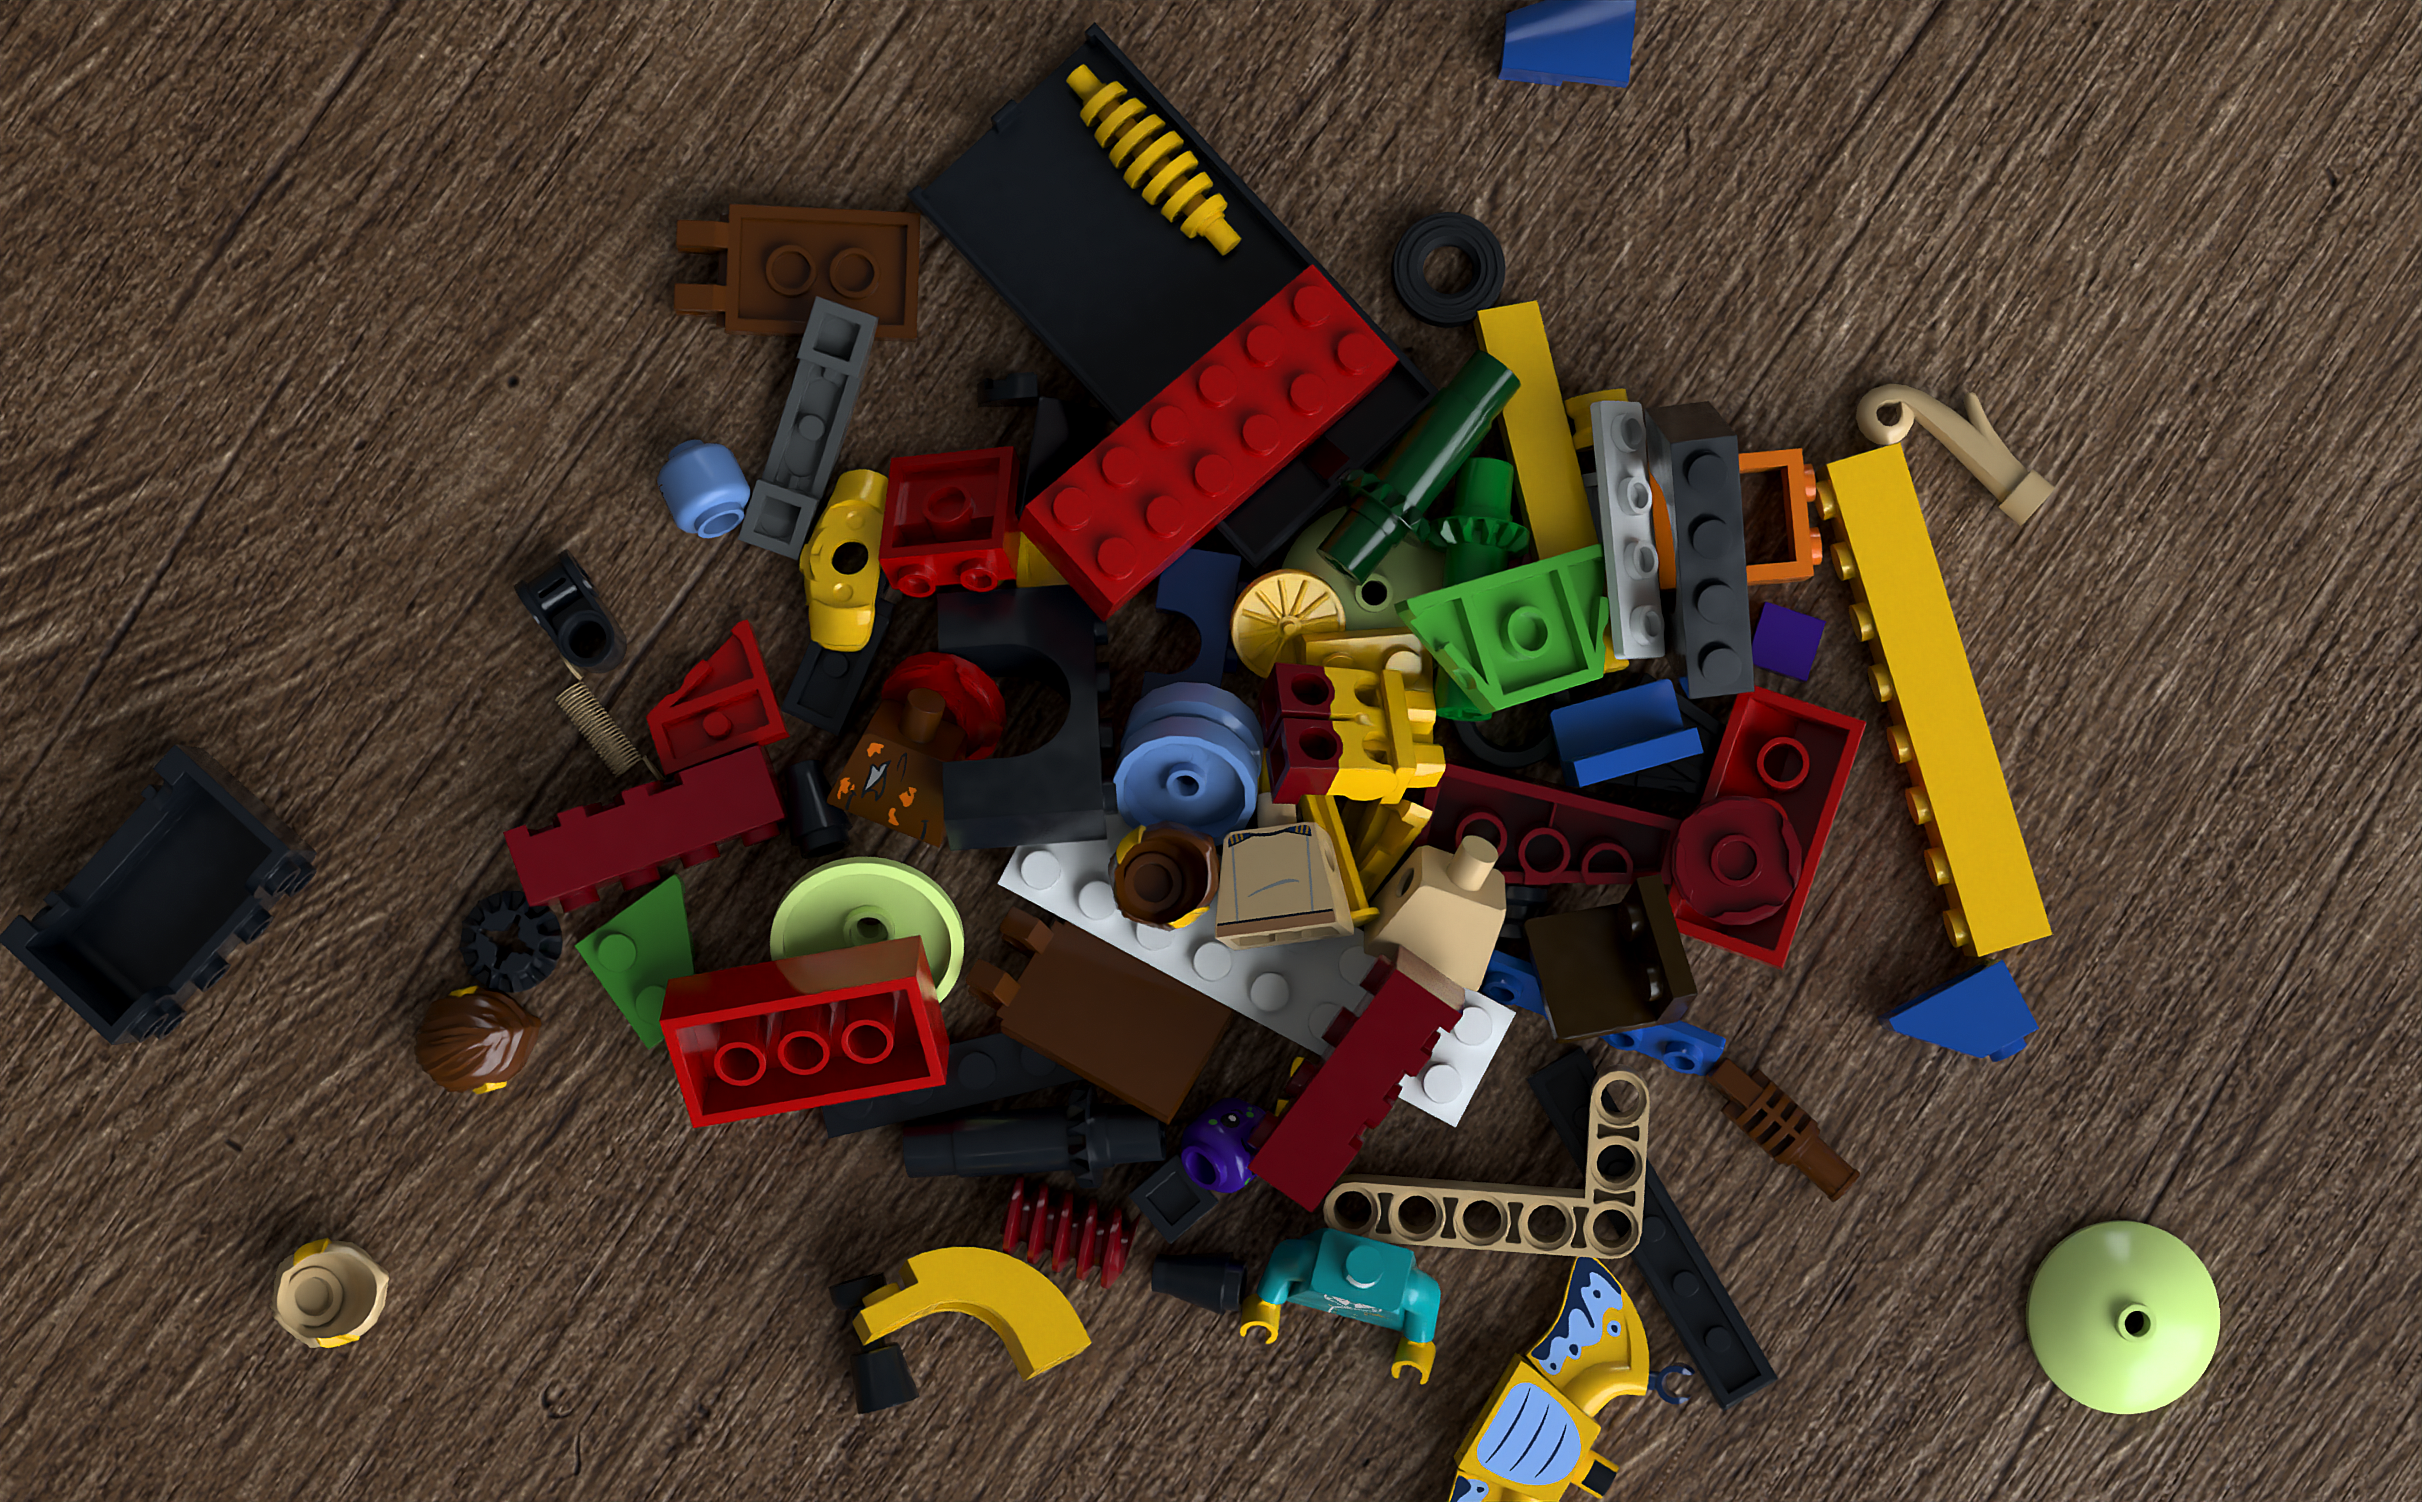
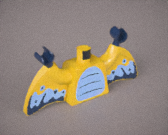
[1446,1256,1695,1502]

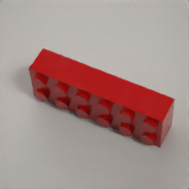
[1017,264,1399,622]

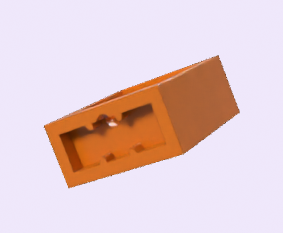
[1647,448,1822,594]

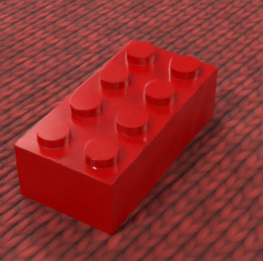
[659,935,950,1128]

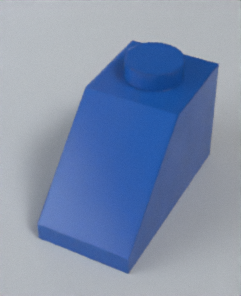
[1877,958,2039,1062]

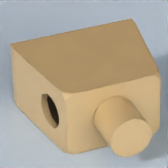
[1364,835,1506,992]

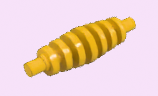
[1066,64,1242,256]

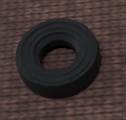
[1391,212,1506,328]

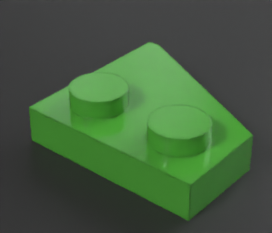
[574,874,696,1050]

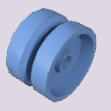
[1113,682,1263,846]

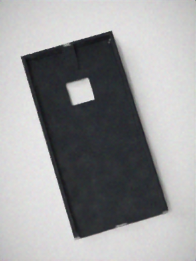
[907,22,1439,573]

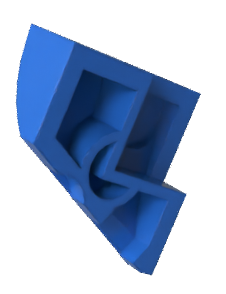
[1498,0,1637,88]

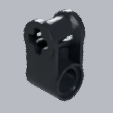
[514,549,627,673]

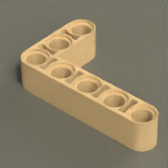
[1323,1064,1650,1259]

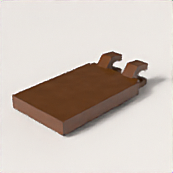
[674,204,921,342]
[965,906,1234,1125]

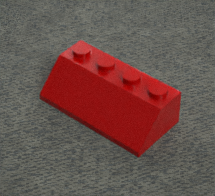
[1668,685,1867,971]

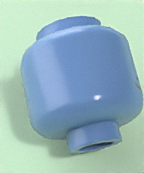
[657,440,751,538]

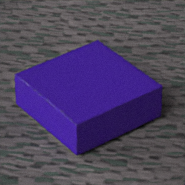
[1751,601,1826,683]

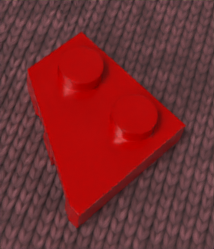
[646,619,790,780]

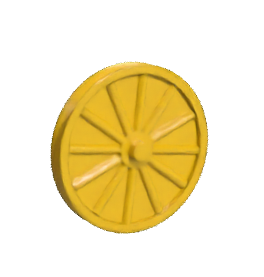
[1230,569,1346,679]

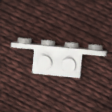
[1582,401,1665,659]

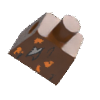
[826,688,968,848]

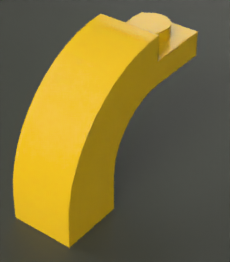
[852,1247,1092,1382]

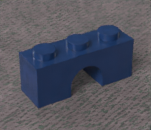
[1140,548,1252,700]

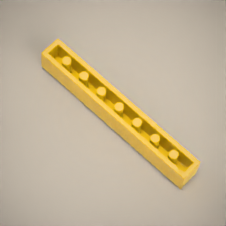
[1814,442,2052,957]

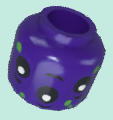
[1181,1098,1265,1193]

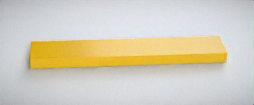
[1473,300,1629,674]

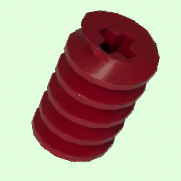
[999,1174,1141,1289]

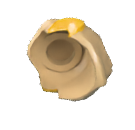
[269,1238,389,1348]

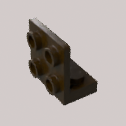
[1522,874,1698,1044]

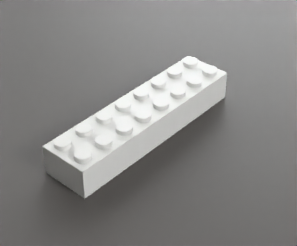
[997,810,1516,1127]

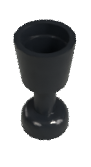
[828,1272,919,1414]

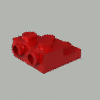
[878,446,1021,598]

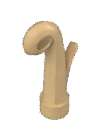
[1856,384,2055,526]

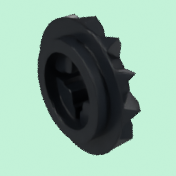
[458,891,563,993]

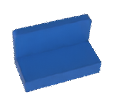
[1548,679,1703,787]

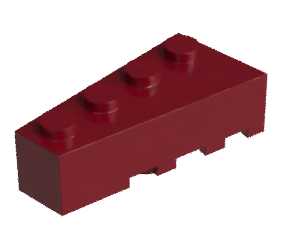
[503,745,789,913]
[1405,756,1684,885]
[1246,945,1465,1213]

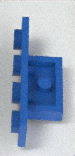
[1478,949,1726,1076]

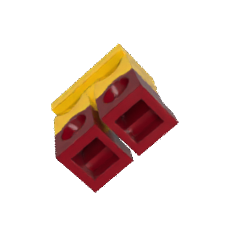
[1258,662,1446,804]

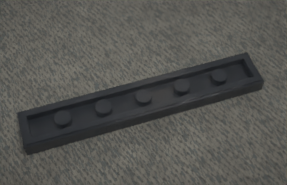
[1525,1046,1778,1412]

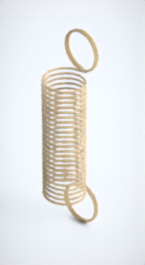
[555,653,666,784]

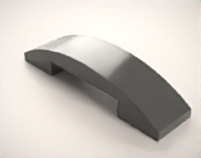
[738,296,879,560]

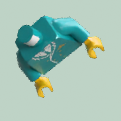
[1240,1228,1441,1385]

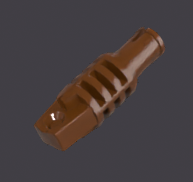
[1704,1058,1860,1202]

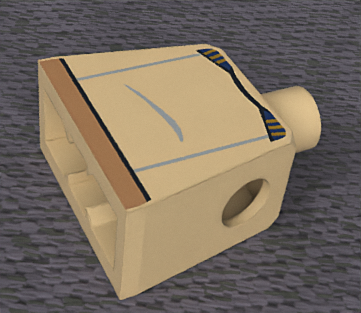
[1215,792,1354,951]

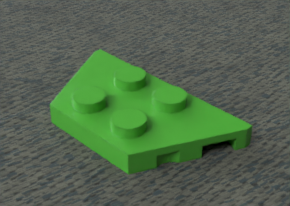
[1394,542,1610,715]

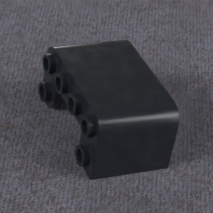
[0,744,317,1045]

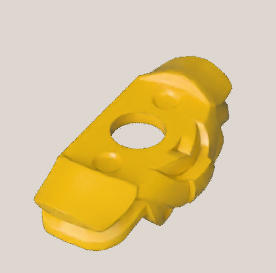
[799,469,888,652]

